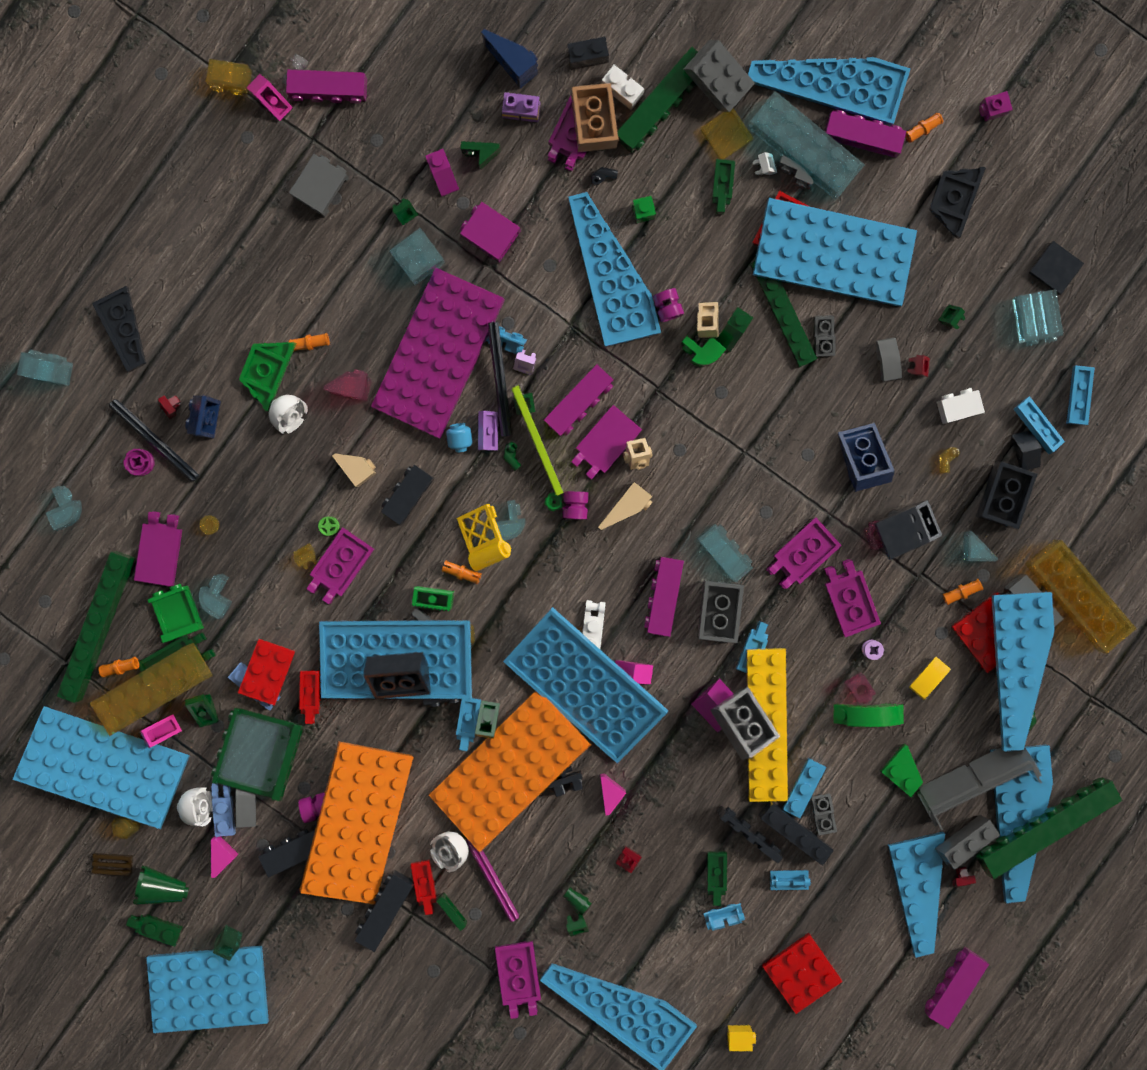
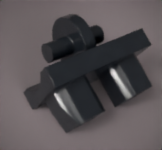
[549,766,583,797]

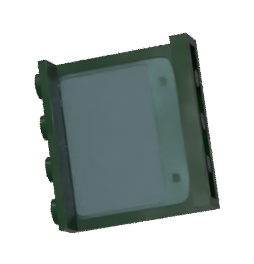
[211,708,304,801]

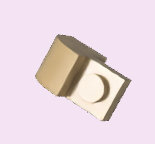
[698,302,719,338]

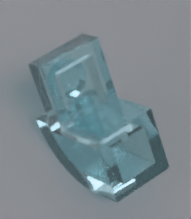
[46,486,82,531]
[496,500,526,540]
[199,574,232,619]

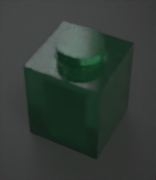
[213,925,242,961]

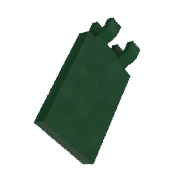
[139,633,216,696]

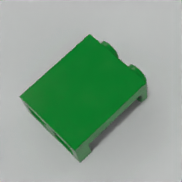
[148,584,204,643]

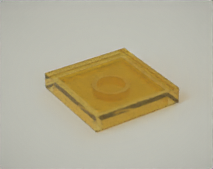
[700,108,754,160]

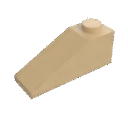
[598,482,652,530]

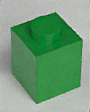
[632,196,656,224]

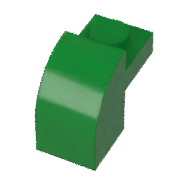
[681,336,726,367]

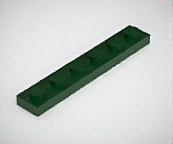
[750,261,817,368]

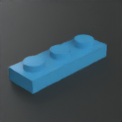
[1067,365,1095,425]
[1014,396,1065,454]
[782,758,826,818]

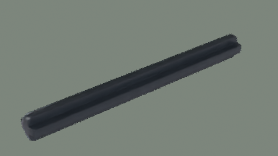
[488,322,512,437]
[109,399,199,482]

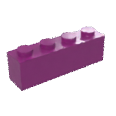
[286,69,367,104]
[823,110,907,158]
[544,364,614,437]
[644,556,684,637]
[924,947,989,1029]

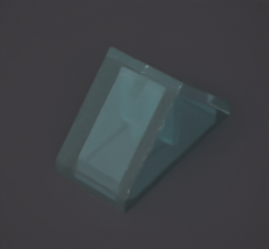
[963,531,998,561]

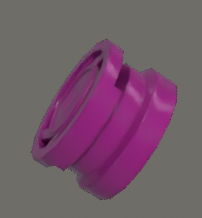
[124,449,155,476]

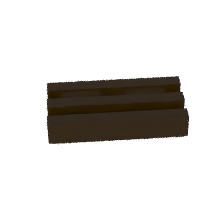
[92,853,133,876]

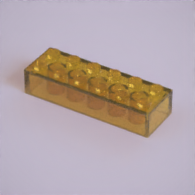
[1025,540,1136,654]
[90,643,213,736]

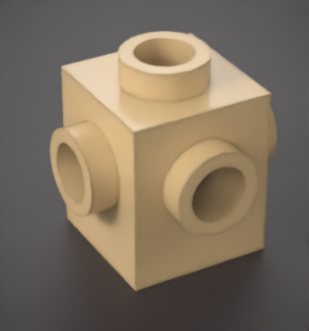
[623,438,652,470]

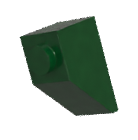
[716,307,754,352]

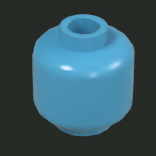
[446,423,473,452]

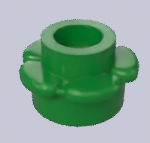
[545,492,563,511]

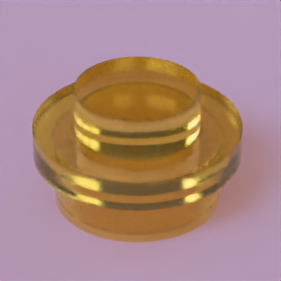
[200,515,219,535]

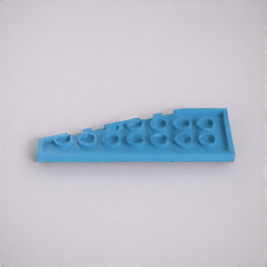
[748,57,911,126]
[568,192,661,347]
[991,592,1054,751]
[990,745,1053,903]
[540,963,697,1070]

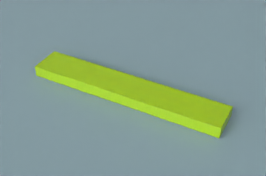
[511,385,563,495]

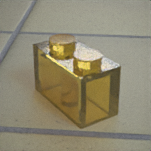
[206,59,252,95]

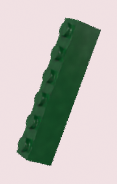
[617,47,698,154]

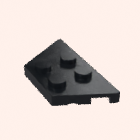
[929,167,986,239]

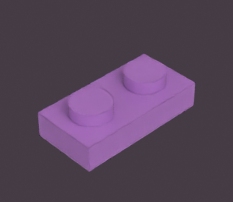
[478,411,498,451]

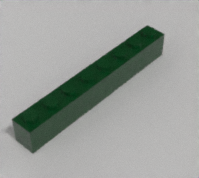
[57,551,136,703]
[976,777,1123,879]

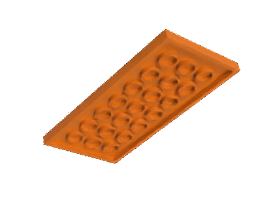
[429,691,591,852]
[300,741,413,904]

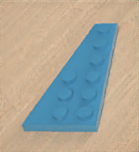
[888,832,945,957]

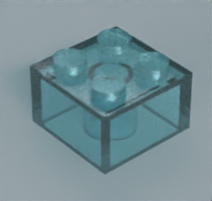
[389,228,445,285]
[17,350,73,386]

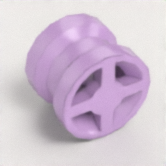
[862,640,884,660]

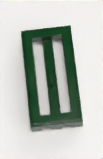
[437,892,467,931]

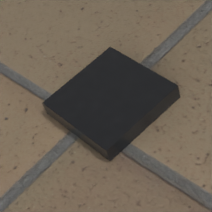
[1029,241,1084,295]

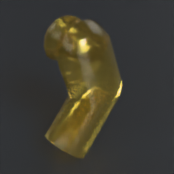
[939,447,960,473]

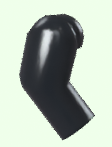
[591,167,618,185]

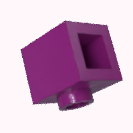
[979,91,1013,122]

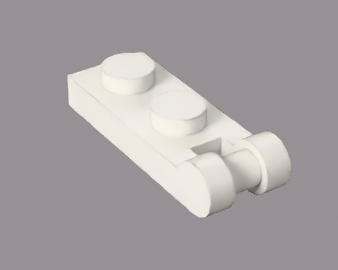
[583,600,606,649]

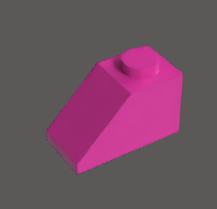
[246,74,293,121]

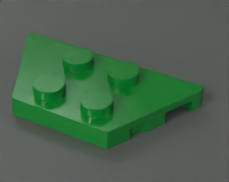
[239,342,297,411]

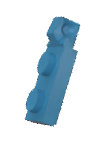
[736,621,768,673]
[456,698,482,751]

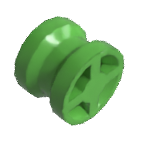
[318,517,340,536]

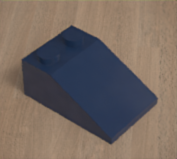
[481,29,538,89]
[185,395,221,438]
[838,423,895,492]

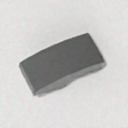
[777,155,814,189]
[814,315,836,356]
[876,337,902,381]
[236,785,256,828]
[811,794,837,835]

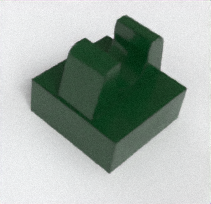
[392,198,418,225]
[938,304,965,329]
[566,913,589,937]

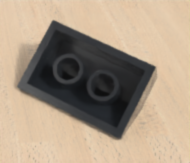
[363,652,431,699]

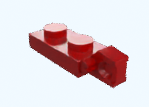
[300,671,320,724]
[411,859,437,915]

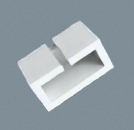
[602,65,644,110]
[937,388,985,424]

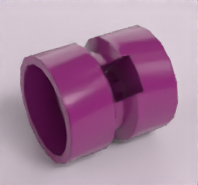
[653,288,685,322]
[563,491,589,519]
[299,792,325,823]

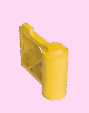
[457,504,511,571]

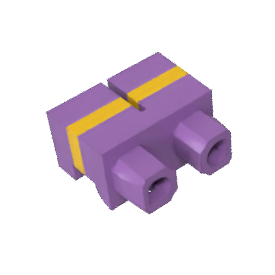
[502,92,541,122]

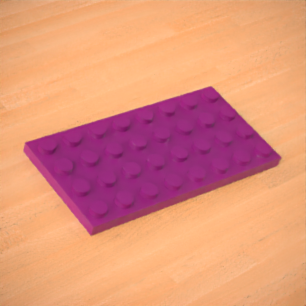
[371,267,505,439]

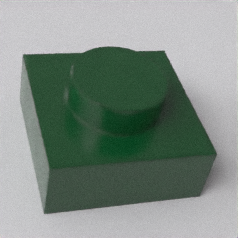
[513,393,536,415]

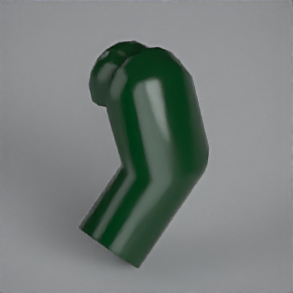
[503,442,521,471]

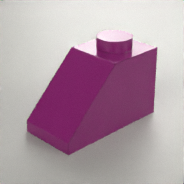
[426,149,459,197]

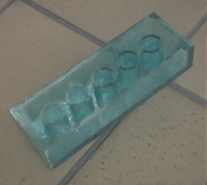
[748,91,864,200]

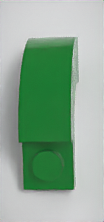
[834,703,904,727]

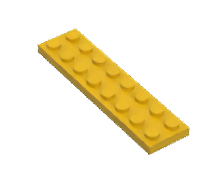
[746,648,788,802]

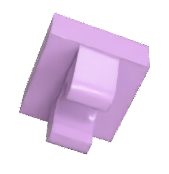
[513,350,536,375]

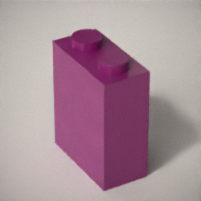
[460,202,521,263]

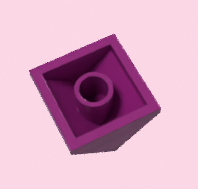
[691,678,733,732]

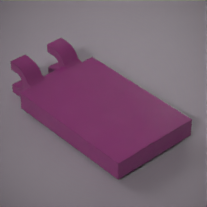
[548,96,587,172]
[571,405,642,480]
[134,511,182,586]
[766,517,842,589]
[306,527,375,604]
[824,559,881,638]
[495,941,541,1019]

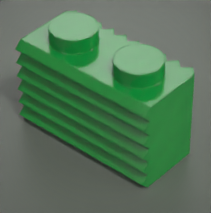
[412,586,454,611]

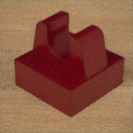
[908,355,930,377]
[158,395,181,419]
[615,846,642,873]
[952,867,976,887]

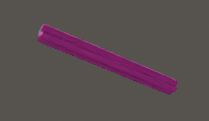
[465,839,519,922]

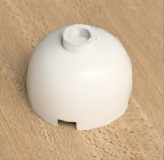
[269,395,308,434]
[177,787,213,827]
[430,831,469,872]

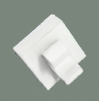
[753,152,777,175]

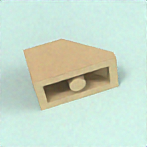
[333,454,376,487]

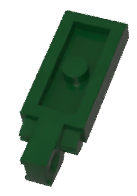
[712,159,735,215]
[707,851,727,906]
[126,914,183,947]

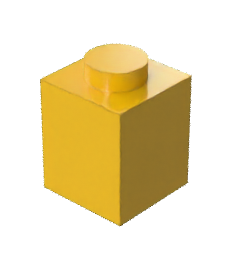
[727,1025,756,1051]

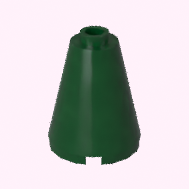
[133,865,189,905]

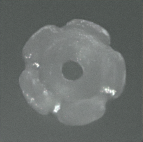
[290,54,309,70]

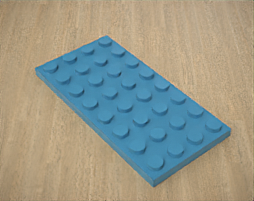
[753,198,917,307]
[503,607,668,763]
[319,620,472,699]
[13,706,190,829]

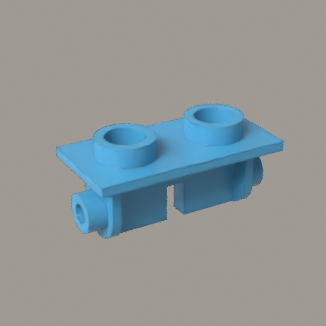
[486,326,527,354]
[770,870,811,890]
[703,903,745,931]

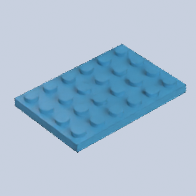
[146,946,269,1033]

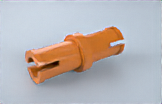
[905,113,944,143]
[289,333,330,352]
[442,560,482,585]
[942,579,983,605]
[99,657,139,677]

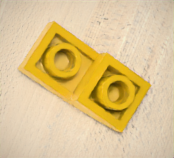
[909,657,951,700]

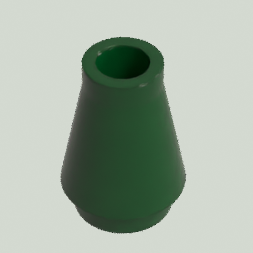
[563,888,592,915]

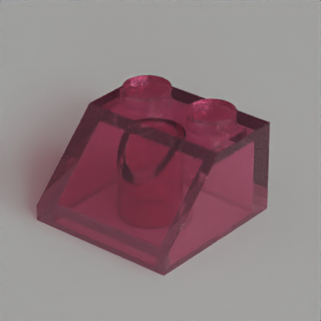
[323,369,372,402]

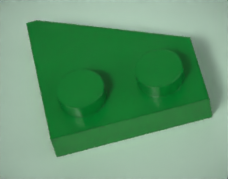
[881,744,923,797]

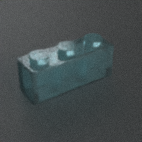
[697,524,753,583]

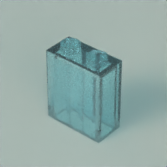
[1012,289,1064,346]

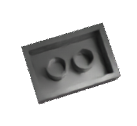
[683,40,755,112]
[697,580,744,643]
[710,687,780,760]

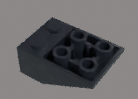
[874,500,942,560]

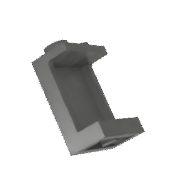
[289,154,349,217]

